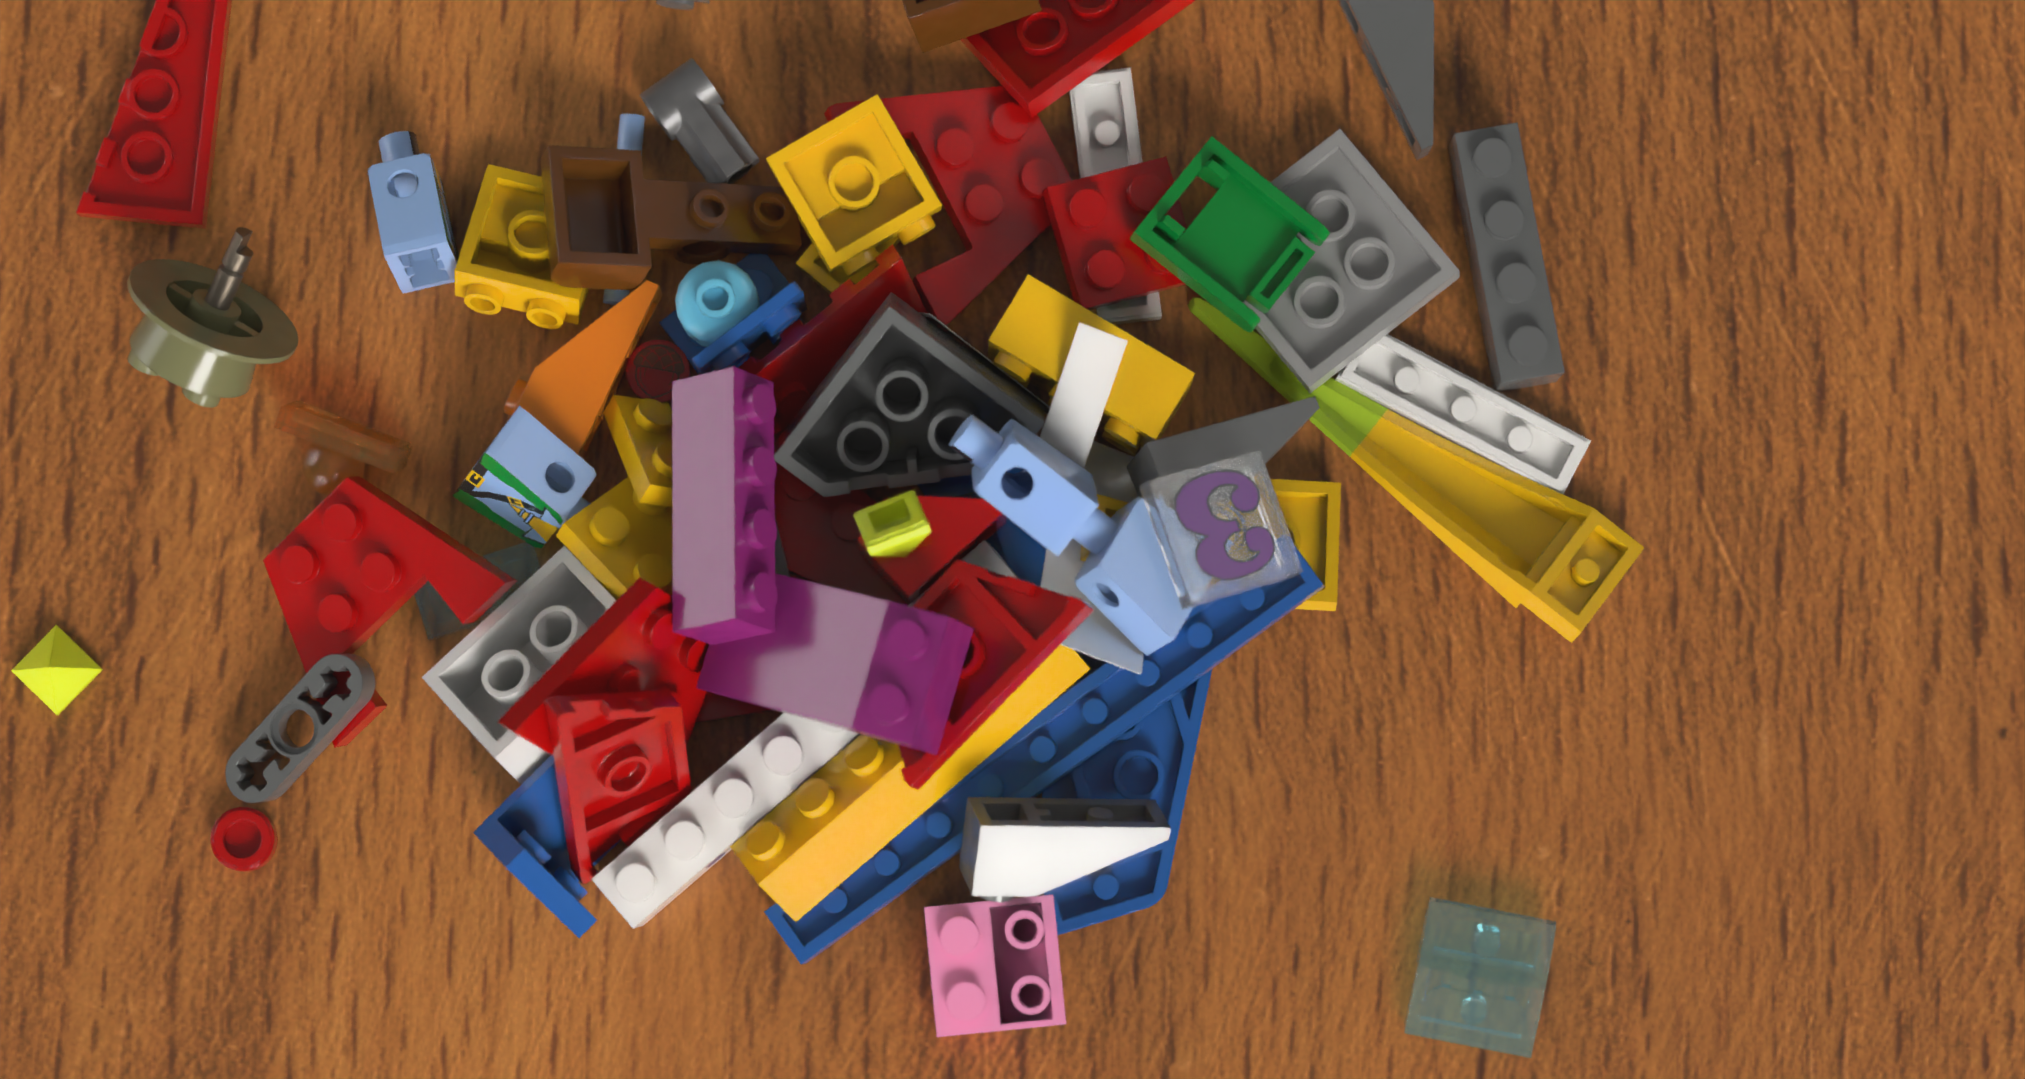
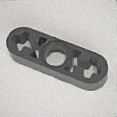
[225,654,375,803]

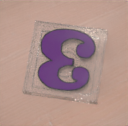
[1139,450,1303,609]

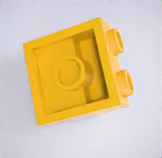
[766,94,942,277]
[455,164,589,329]

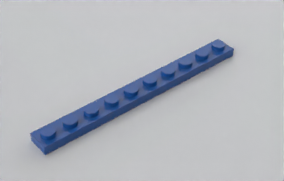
[764,533,1325,964]

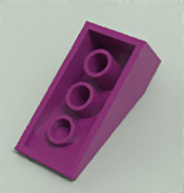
[696,573,974,755]

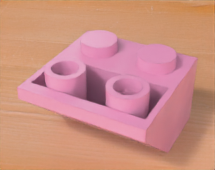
[924,895,1066,1037]

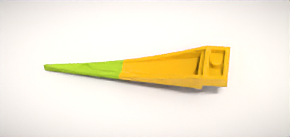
[1187,297,1645,643]

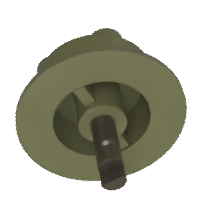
[127,227,299,408]

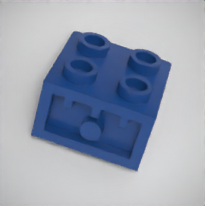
[659,253,807,375]
[473,754,622,938]

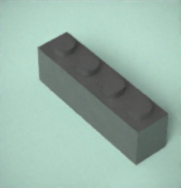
[1448,122,1565,392]

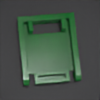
[1130,136,1330,333]

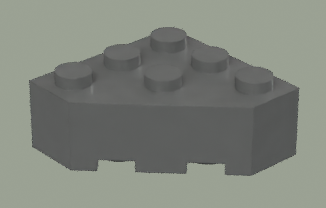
[774,292,1045,497]

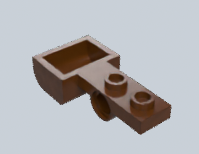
[541,145,802,290]

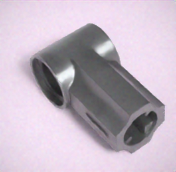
[640,58,760,184]

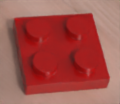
[1042,156,1187,310]

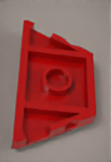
[898,559,1094,790]
[545,690,692,885]

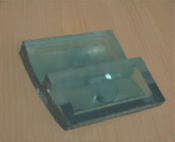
[1404,897,1556,1058]

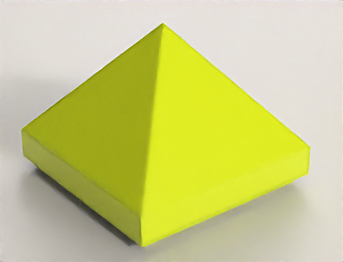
[853,491,932,557]
[11,625,103,715]

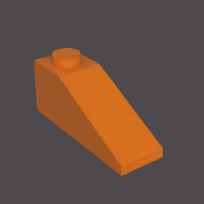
[504,280,663,460]

